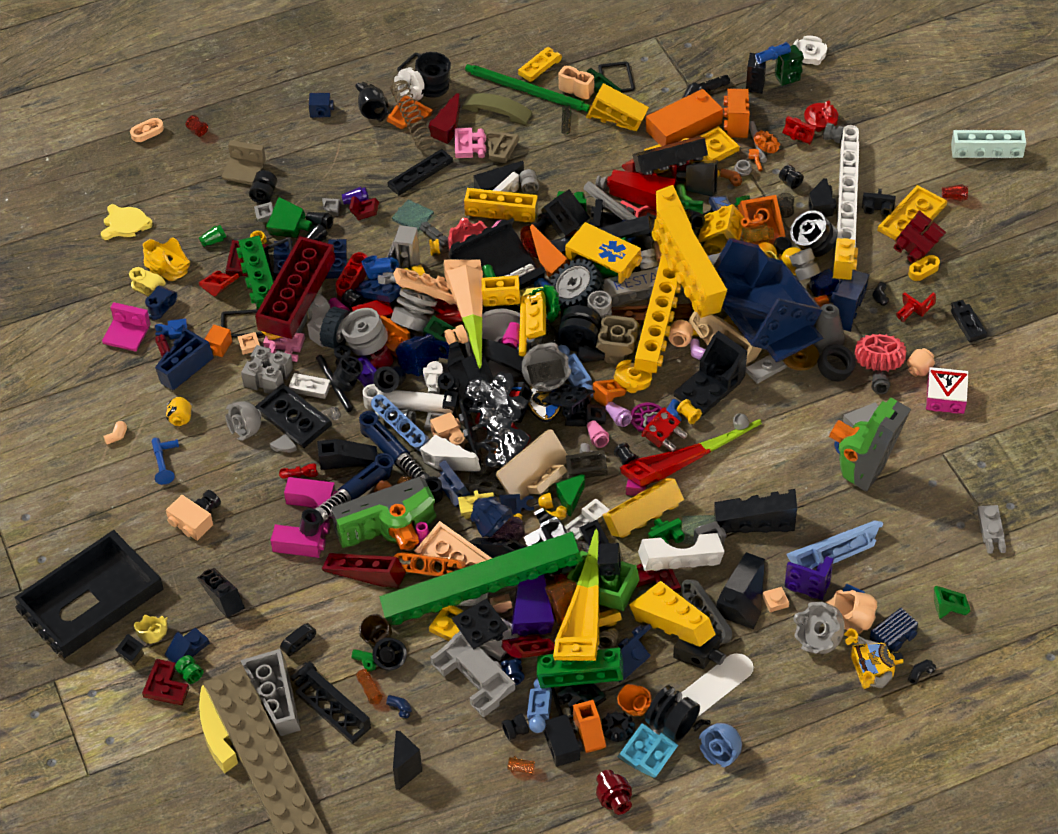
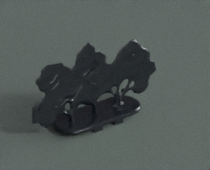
[459,371,530,467]

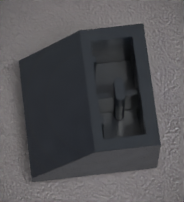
[541,189,590,238]

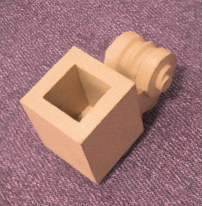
[430,412,469,449]

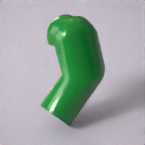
[351,649,377,672]

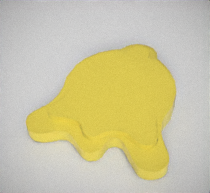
[101,204,153,240]

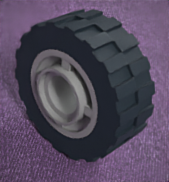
[320,307,350,349]

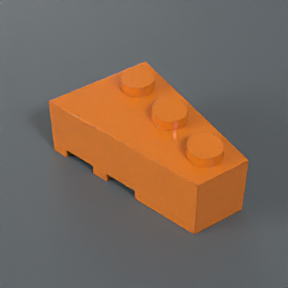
[724,89,750,138]

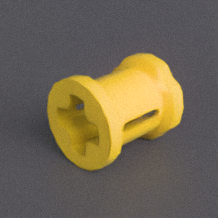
[677,399,702,424]

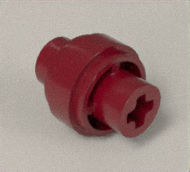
[596,770,632,815]

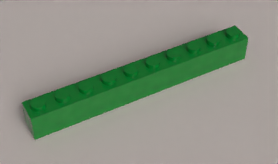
[379,531,583,625]

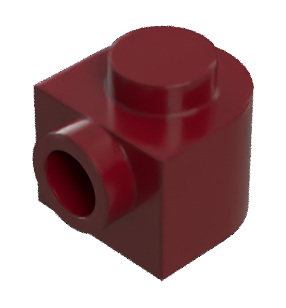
[369,345,394,369]

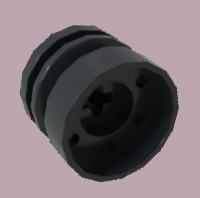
[415,52,451,98]
[645,685,700,742]

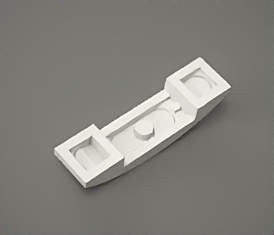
[565,499,610,543]

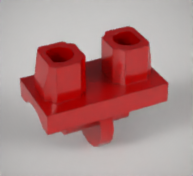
[782,116,816,145]

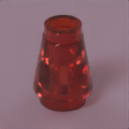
[942,184,968,202]

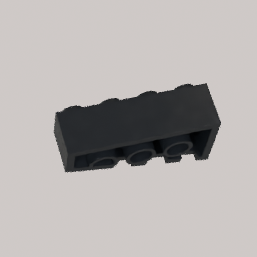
[714,489,797,534]

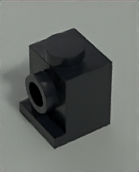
[115,634,145,666]

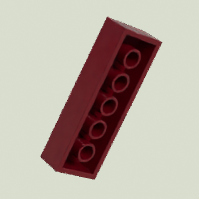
[255,236,335,339]

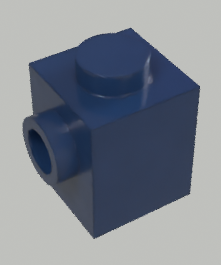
[309,93,334,118]

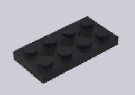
[255,384,332,448]

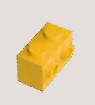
[833,238,858,280]
[481,275,521,307]

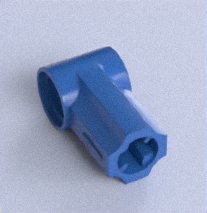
[362,255,399,279]

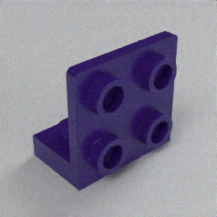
[785,556,834,600]

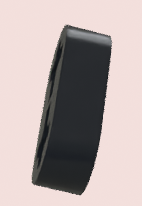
[280,623,316,656]

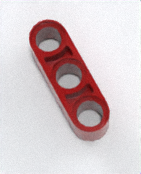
[336,252,367,301]

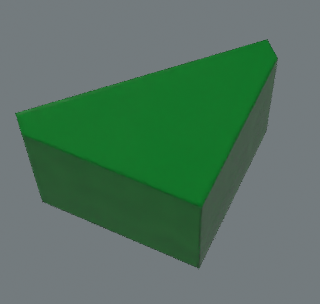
[556,474,585,516]

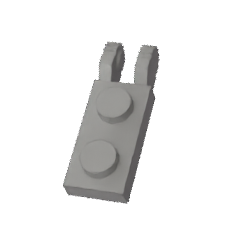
[977,505,1006,554]

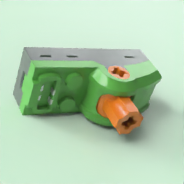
[829,397,911,492]
[331,477,436,551]

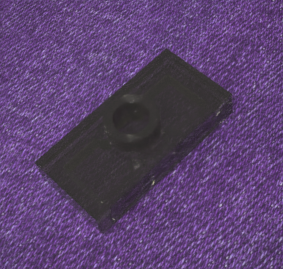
[527,359,565,385]

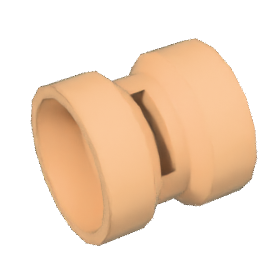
[444,324,468,346]

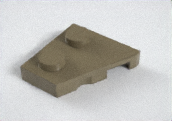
[487,130,519,163]

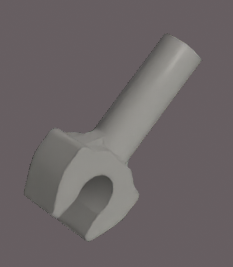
[378,272,396,284]

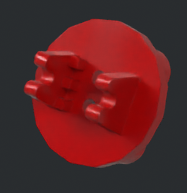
[804,100,839,132]

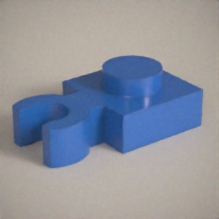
[155,318,187,340]

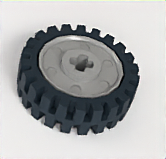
[550,259,604,311]

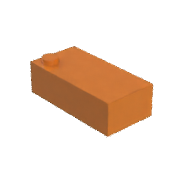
[646,89,723,146]

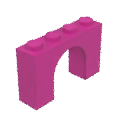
[270,477,338,558]

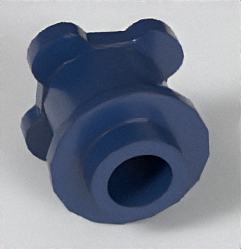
[501,658,525,685]

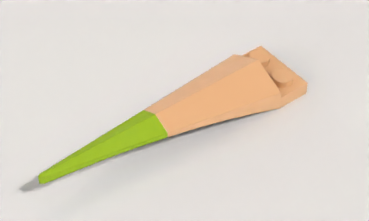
[443,260,483,368]

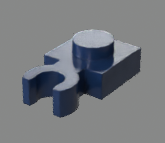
[499,494,534,514]

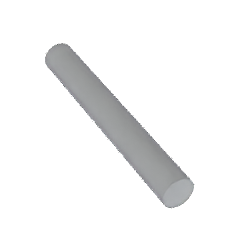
[749,121,767,163]

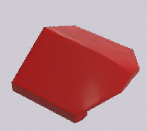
[199,270,240,297]

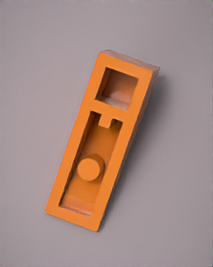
[530,224,570,278]

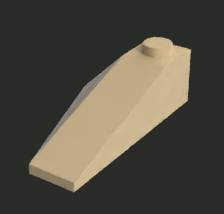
[689,311,762,367]

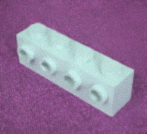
[951,130,1026,158]

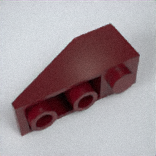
[428,93,460,144]

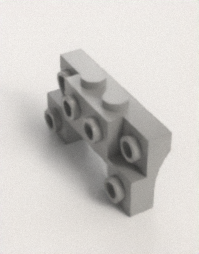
[430,631,515,718]

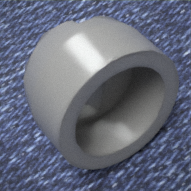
[733,413,749,430]

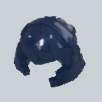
[471,497,513,538]

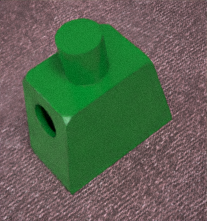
[266,197,312,238]

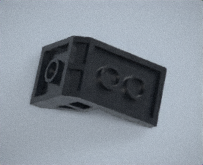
[674,331,747,416]

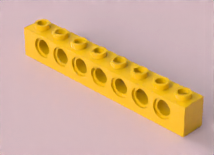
[634,255,682,373]

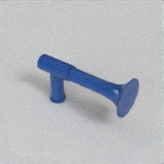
[151,438,179,485]

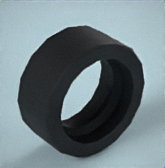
[817,344,856,382]

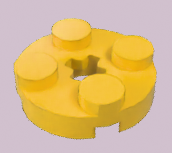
[614,360,652,393]

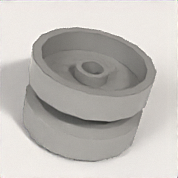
[341,308,388,356]

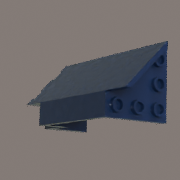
[714,238,824,363]

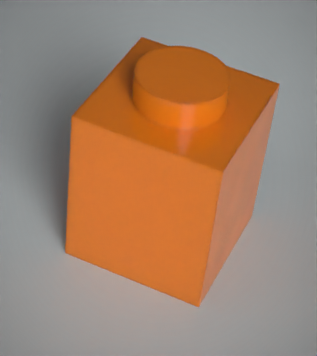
[205,324,232,357]

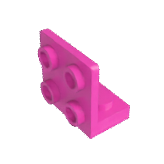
[102,302,151,351]

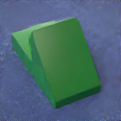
[934,586,971,619]

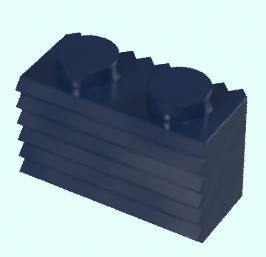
[870,608,918,653]

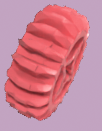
[855,333,906,372]

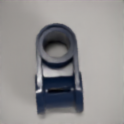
[145,285,177,320]

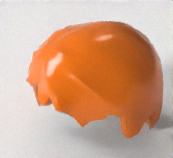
[617,684,652,716]

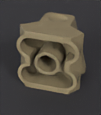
[596,315,639,365]

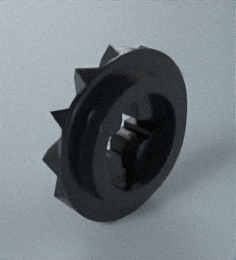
[601,710,635,742]

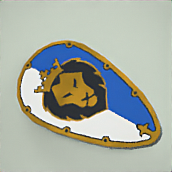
[528,387,562,422]

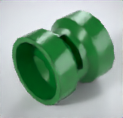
[175,655,204,684]

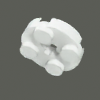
[793,36,827,65]
[394,67,424,101]

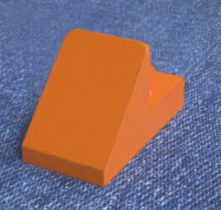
[593,379,627,406]

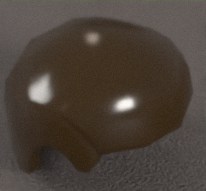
[359,614,392,647]

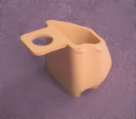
[825,590,877,634]

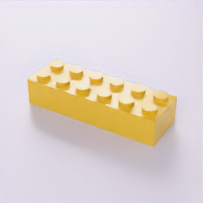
[652,205,727,318]

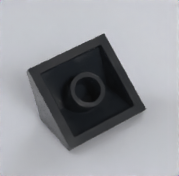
[393,731,422,790]

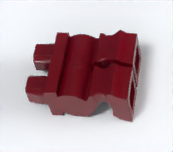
[893,210,946,264]

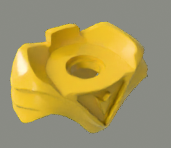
[143,237,190,281]

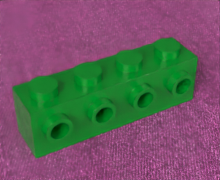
[236,235,273,309]
[537,647,623,688]

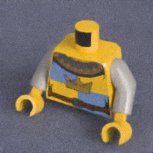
[844,628,903,689]

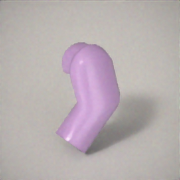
[690,339,706,360]

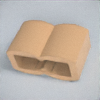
[558,66,594,99]

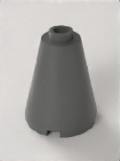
[813,304,845,354]

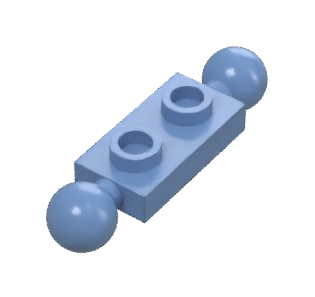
[558,345,593,398]
[527,678,552,733]

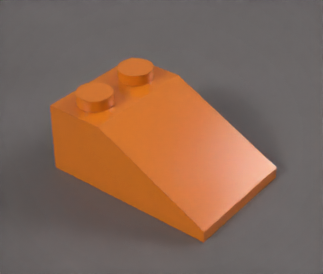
[738,195,786,245]

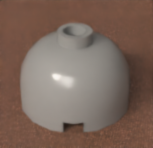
[225,401,262,440]

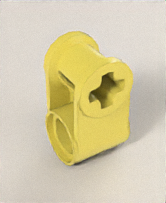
[129,267,166,297]

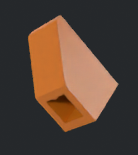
[573,700,606,753]

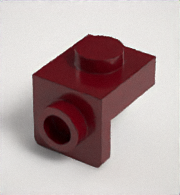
[349,196,379,221]

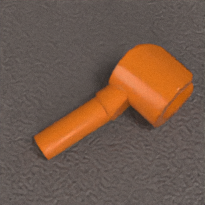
[749,149,763,171]

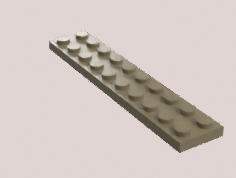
[203,666,327,834]

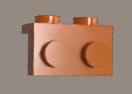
[380,315,411,357]

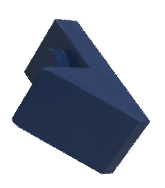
[165,627,210,663]

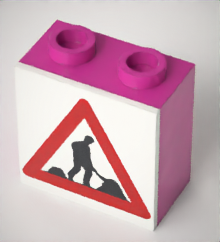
[926,367,968,414]

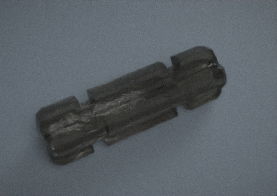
[561,106,572,134]

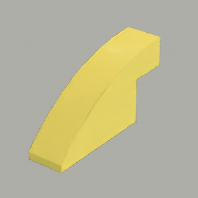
[199,685,238,773]

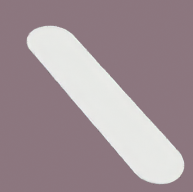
[650,653,753,737]

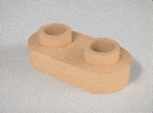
[130,118,164,142]

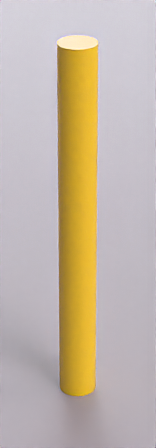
[519,295,527,356]

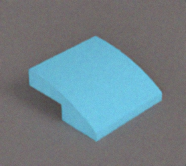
[617,723,678,778]

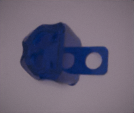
[395,333,449,377]

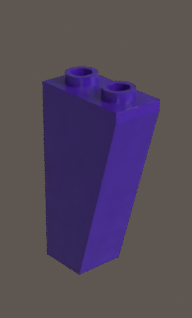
[511,574,554,636]

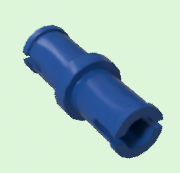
[755,42,791,64]

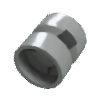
[789,248,821,281]
[587,291,612,319]

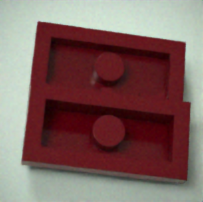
[501,635,555,658]

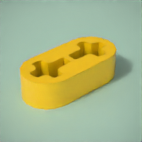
[908,255,940,281]

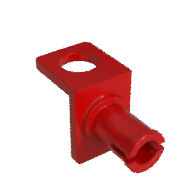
[896,292,936,322]

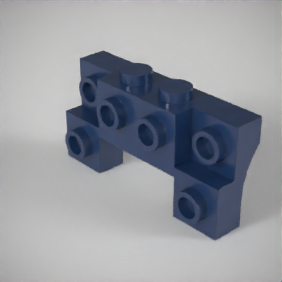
[273,239,347,280]

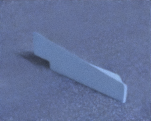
[787,521,883,569]

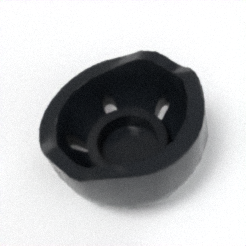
[372,638,407,671]

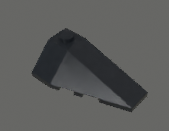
[716,552,765,630]

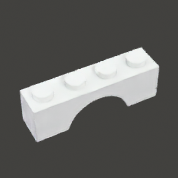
[638,533,724,571]

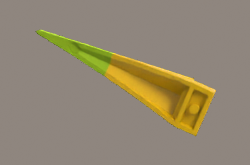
[553,529,599,661]

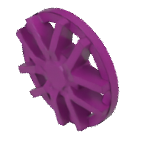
[630,402,662,432]

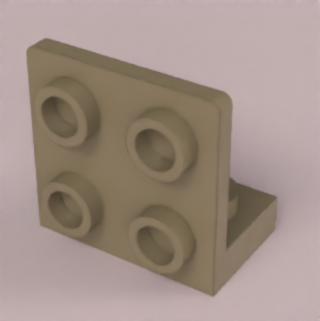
[222,140,266,185]

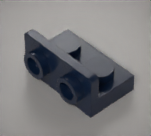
[438,460,471,507]

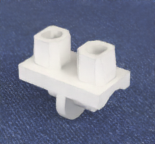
[423,361,443,394]

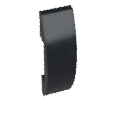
[471,338,548,378]

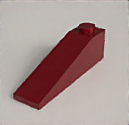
[322,553,406,588]

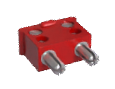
[641,407,688,451]

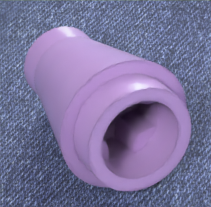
[606,402,632,427]

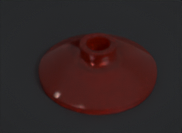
[520,226,539,259]

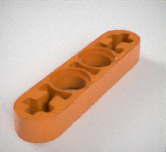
[394,552,467,576]

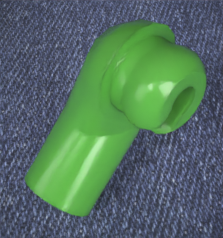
[675,183,693,200]

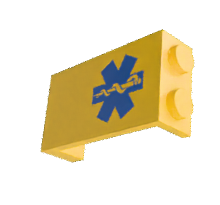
[565,222,642,284]

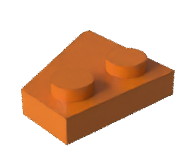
[387,94,433,129]

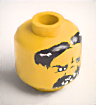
[166,397,192,426]

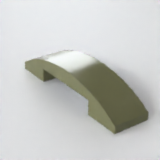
[462,93,532,125]

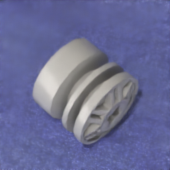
[390,289,437,332]

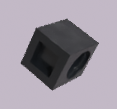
[597,543,622,576]

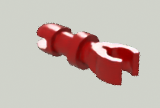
[279,463,318,479]

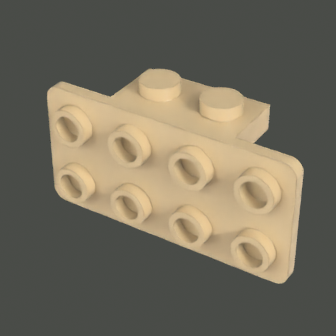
[496,429,569,500]

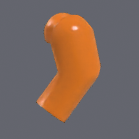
[741,214,764,229]

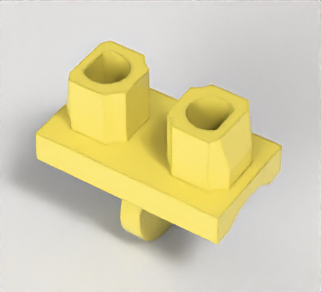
[458,490,494,519]

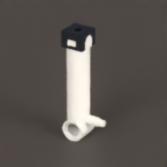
[363,384,459,419]

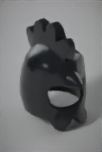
[355,82,389,122]

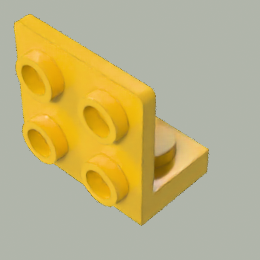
[698,204,745,243]

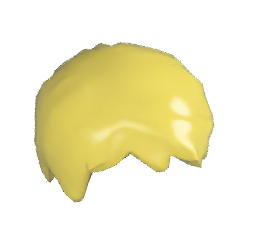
[134,614,168,644]

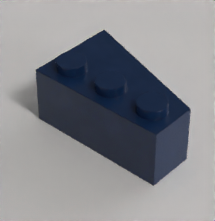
[831,270,870,332]
[155,327,214,391]

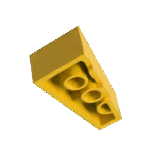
[629,581,716,647]

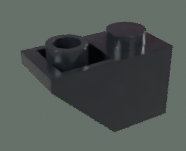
[808,178,836,217]

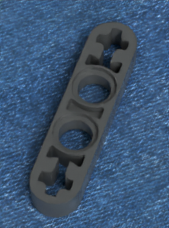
[681,580,732,643]

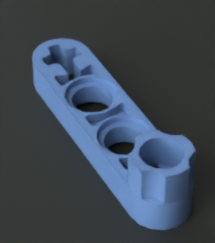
[371,394,430,451]

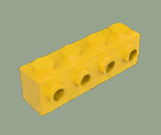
[464,188,538,223]
[602,478,684,538]

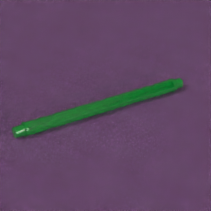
[465,64,590,112]

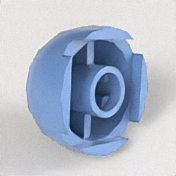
[699,723,742,767]

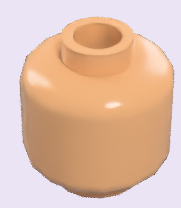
[668,320,693,347]
[906,348,935,377]

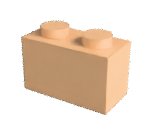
[166,495,213,541]

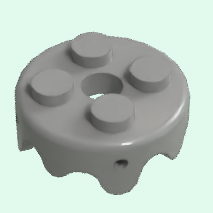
[522,343,571,392]
[794,601,845,654]

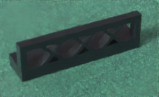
[295,668,371,744]

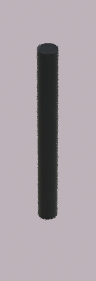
[316,355,353,412]

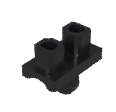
[862,188,896,216]

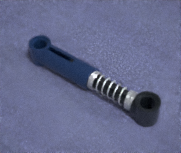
[359,411,443,504]
[299,453,394,536]

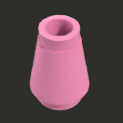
[587,420,609,448]

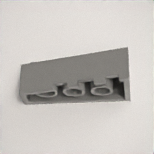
[240,649,301,736]

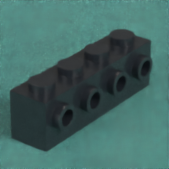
[632,136,708,175]

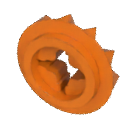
[754,130,780,153]

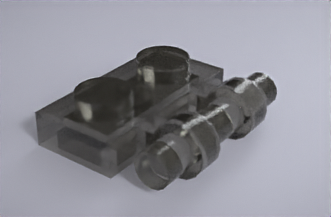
[465,464,505,497]

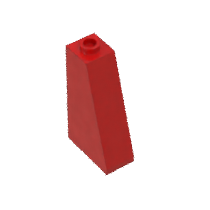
[607,170,676,210]

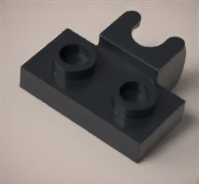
[558,683,606,715]

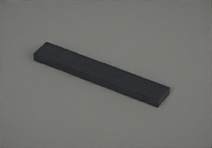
[550,215,651,255]

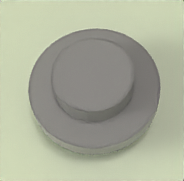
[734,160,752,176]

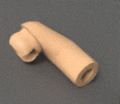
[103,421,127,445]

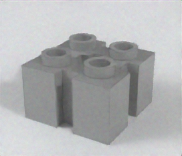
[241,345,293,394]

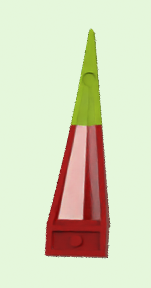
[620,419,762,487]

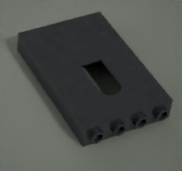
[15,530,164,659]

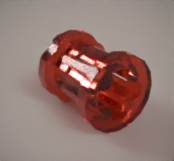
[185,115,208,137]

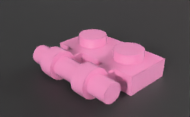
[455,128,487,158]
[263,333,305,362]

